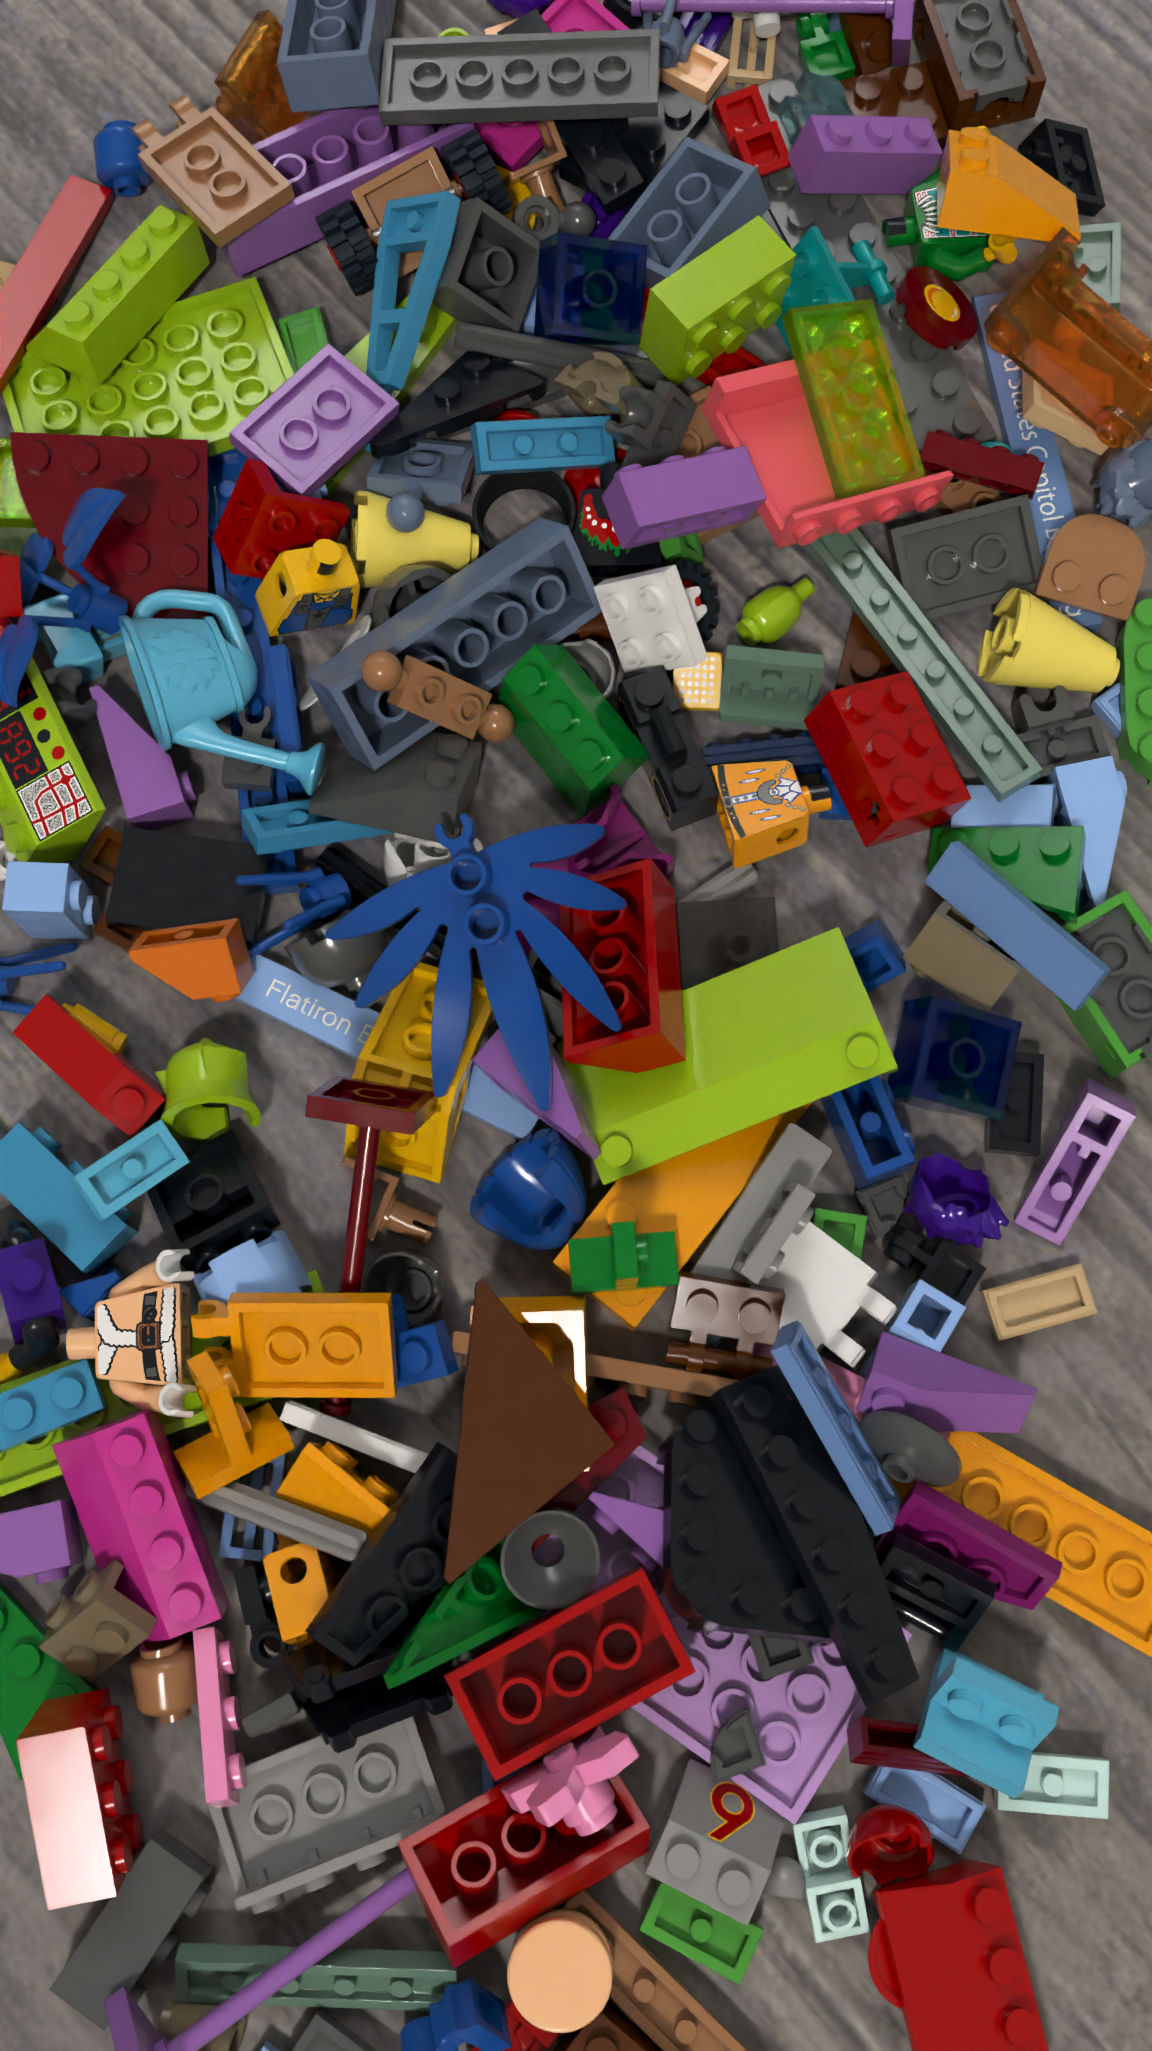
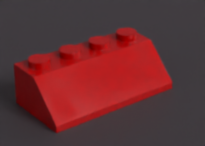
[559,858,686,1073]
[397,1760,650,1969]
[873,1859,1049,2051]

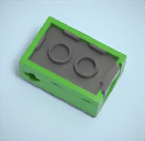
[1053,890,1152,1080]

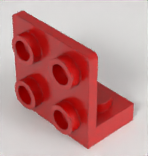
[213,458,350,579]

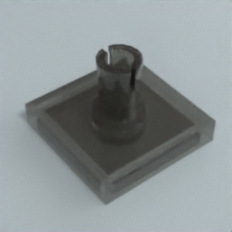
[675,897,779,991]

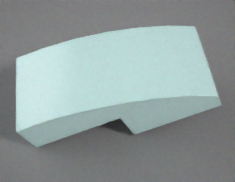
[791,1805,870,1943]

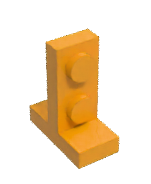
[173,1351,294,1500]

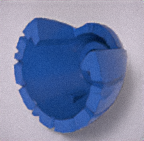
[469,1129,587,1250]

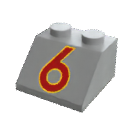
[643,1756,786,1926]

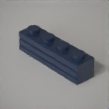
[701,732,825,775]

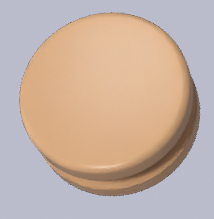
[507,1909,613,2033]

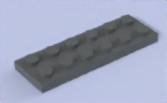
[378,29,661,126]

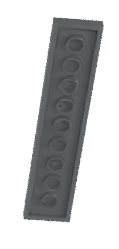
[711,72,997,456]

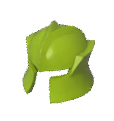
[155,1037,261,1142]

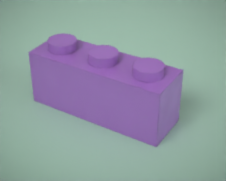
[788,115,943,194]
[602,446,767,550]

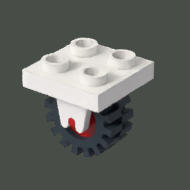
[593,559,720,677]

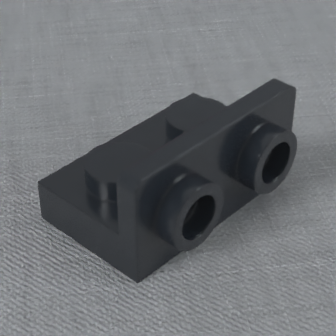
[1017,118,1106,217]

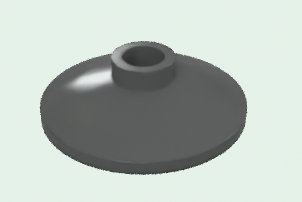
[859,1411,962,1487]

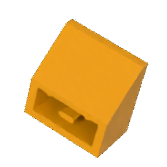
[275,1441,400,1537]

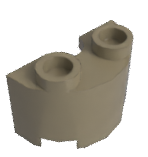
[554,351,645,424]

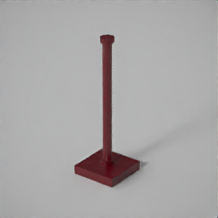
[305,1075,437,1416]

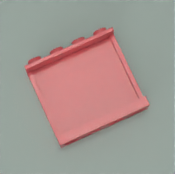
[701,340,954,549]

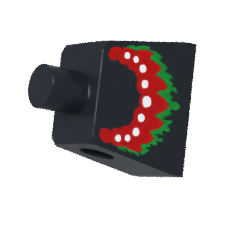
[574,463,662,577]

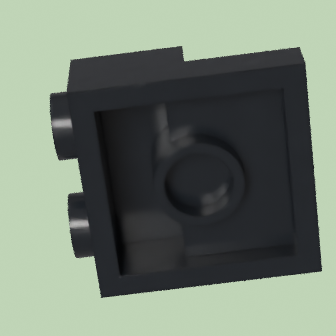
[147,1129,281,1273]

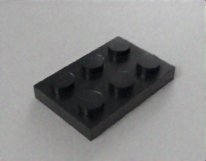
[558,81,709,214]

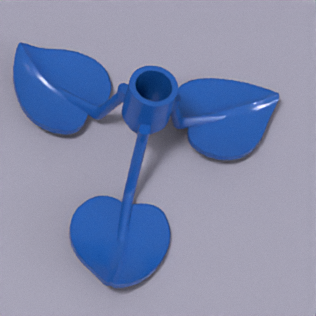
[0,488,128,708]

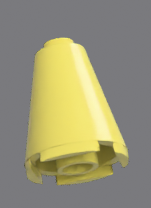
[350,490,479,589]
[977,587,1120,693]

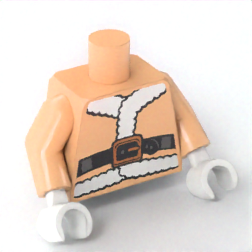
[66,1249,197,1418]

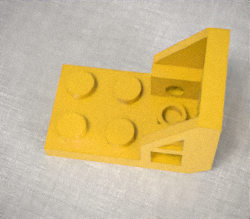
[344,962,494,1184]

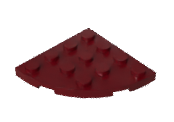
[10,432,209,619]

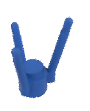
[236,867,351,958]
[0,942,78,1015]

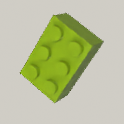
[639,215,796,386]

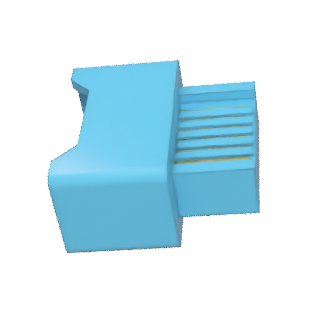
[22,593,126,685]

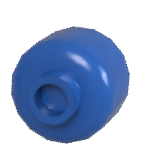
[93,120,153,197]

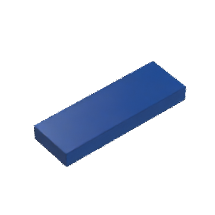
[268,644,310,799]

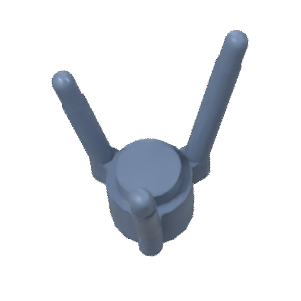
[643,0,712,69]

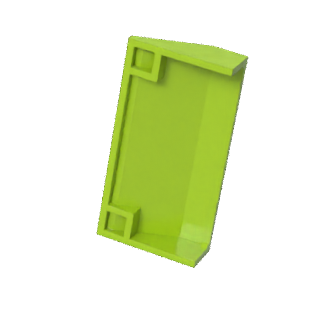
[556,927,898,1185]

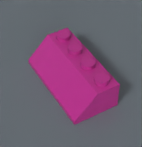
[52,1410,230,1644]

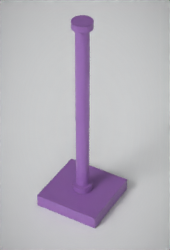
[631,0,915,65]
[104,1868,416,2051]

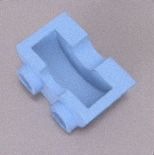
[192,1230,313,1338]

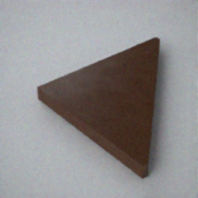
[443,1278,616,1584]

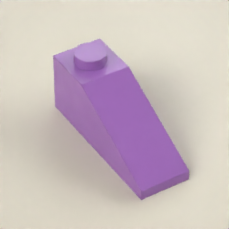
[89,685,197,830]
[472,1029,601,1160]
[1014,1077,1136,1246]
[856,1331,1037,1433]
[0,1499,84,1584]

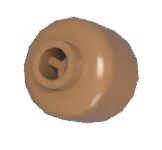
[130,1635,198,1723]

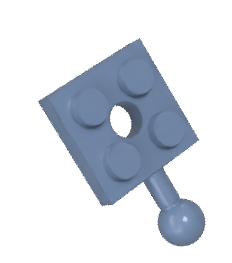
[366,438,475,533]

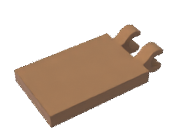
[131,95,295,248]

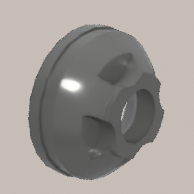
[500,1506,600,1610]

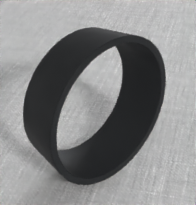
[472,471,576,552]

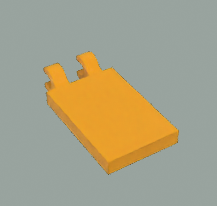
[191,1293,398,1398]

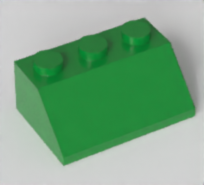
[498,644,651,819]

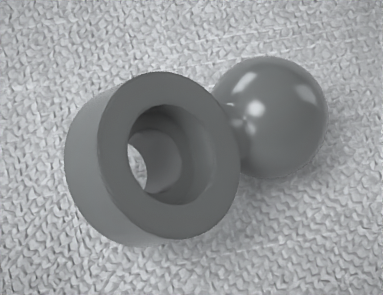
[512,195,596,245]

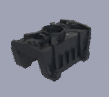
[281,1594,457,1753]

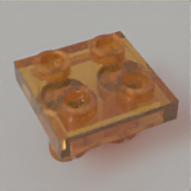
[214,10,308,140]

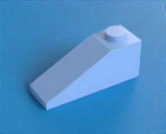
[1043,756,1127,915]

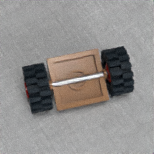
[315,129,513,297]

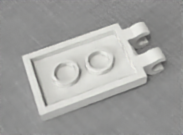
[690,1201,898,1368]

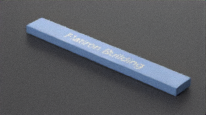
[234,954,540,1140]

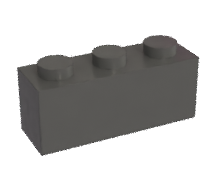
[49,1828,215,2031]

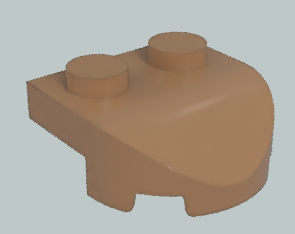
[1033,514,1146,623]

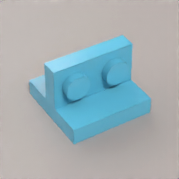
[913,1648,1060,1799]

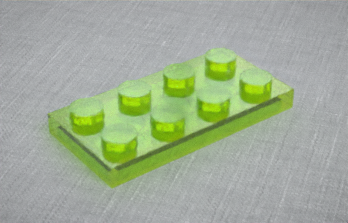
[782,299,926,499]

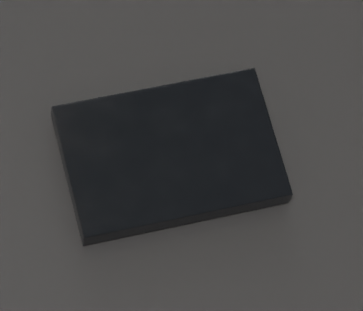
[105,827,273,946]

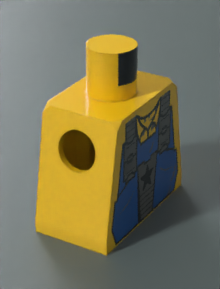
[255,539,360,637]

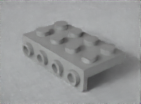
[201,1716,449,1914]

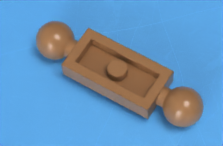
[361,650,515,743]

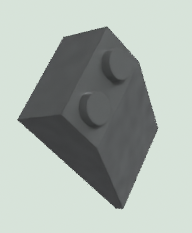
[309,732,482,843]

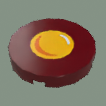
[896,266,977,351]

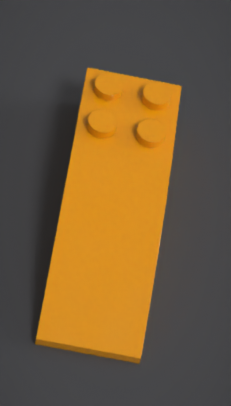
[552,1102,813,1332]

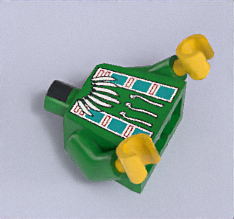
[882,126,1018,282]

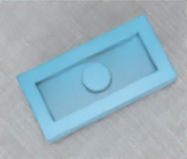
[70,1119,190,1222]

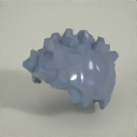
[1093,438,1152,529]

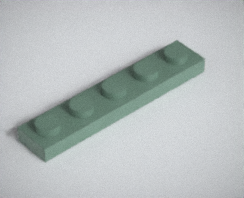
[175,1943,458,2011]

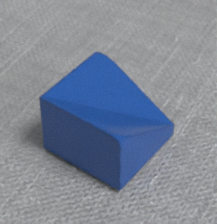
[844,918,906,993]
[59,1264,127,1322]

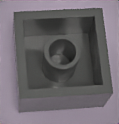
[432,197,548,333]

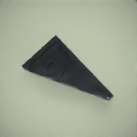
[369,351,545,459]

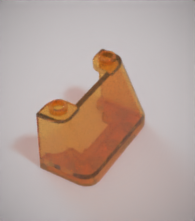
[984,227,1152,448]

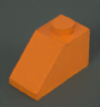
[128,918,254,1002]

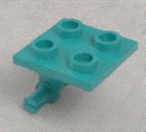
[775,226,896,359]

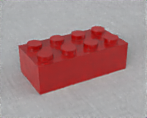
[444,1563,696,1781]

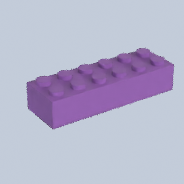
[220,105,474,278]

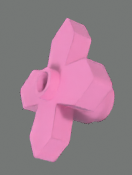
[501,1725,639,1836]

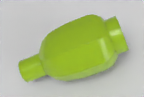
[736,578,815,646]

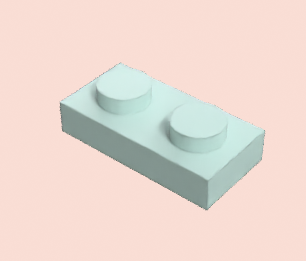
[993,1752,1109,1819]

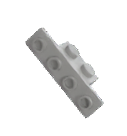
[689,1123,832,1284]

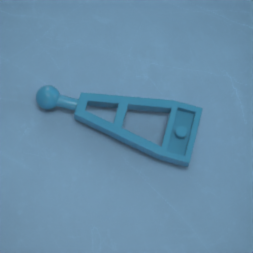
[362,191,460,453]

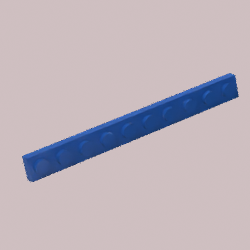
[209,448,301,896]

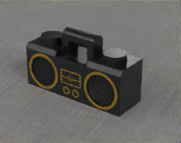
[617,666,719,831]

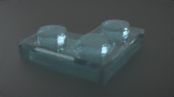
[776,71,855,145]

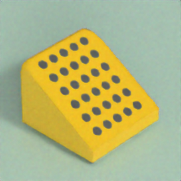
[672,652,722,711]

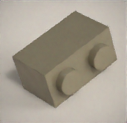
[902,900,1022,1016]

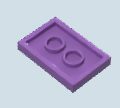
[229,343,399,497]

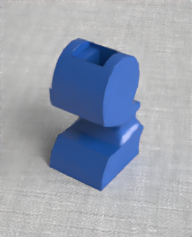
[400,1977,512,2051]

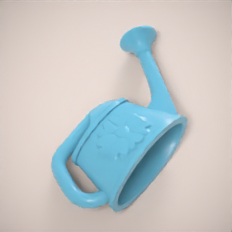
[119,589,326,796]

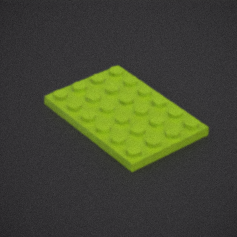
[2,276,294,457]

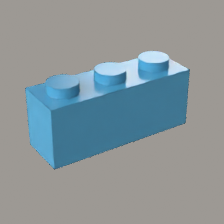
[0,1122,139,1276]

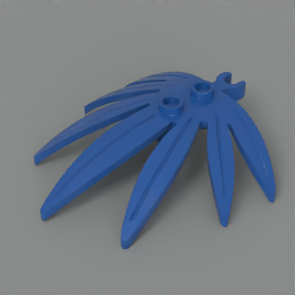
[325,813,628,1111]

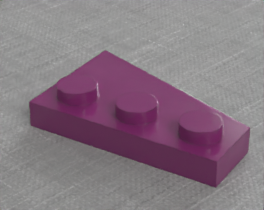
[874,1480,1062,1610]

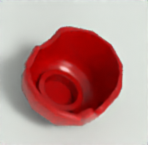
[846,1803,935,1887]

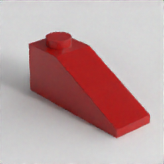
[12,993,166,1138]

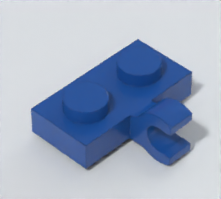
[392,1293,459,1388]

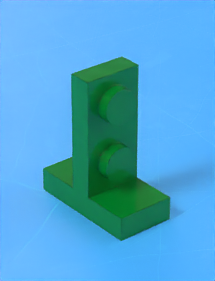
[568,1221,679,1295]

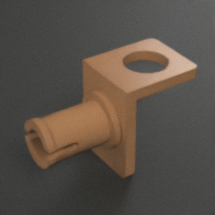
[503,120,567,222]
[339,1156,438,1246]

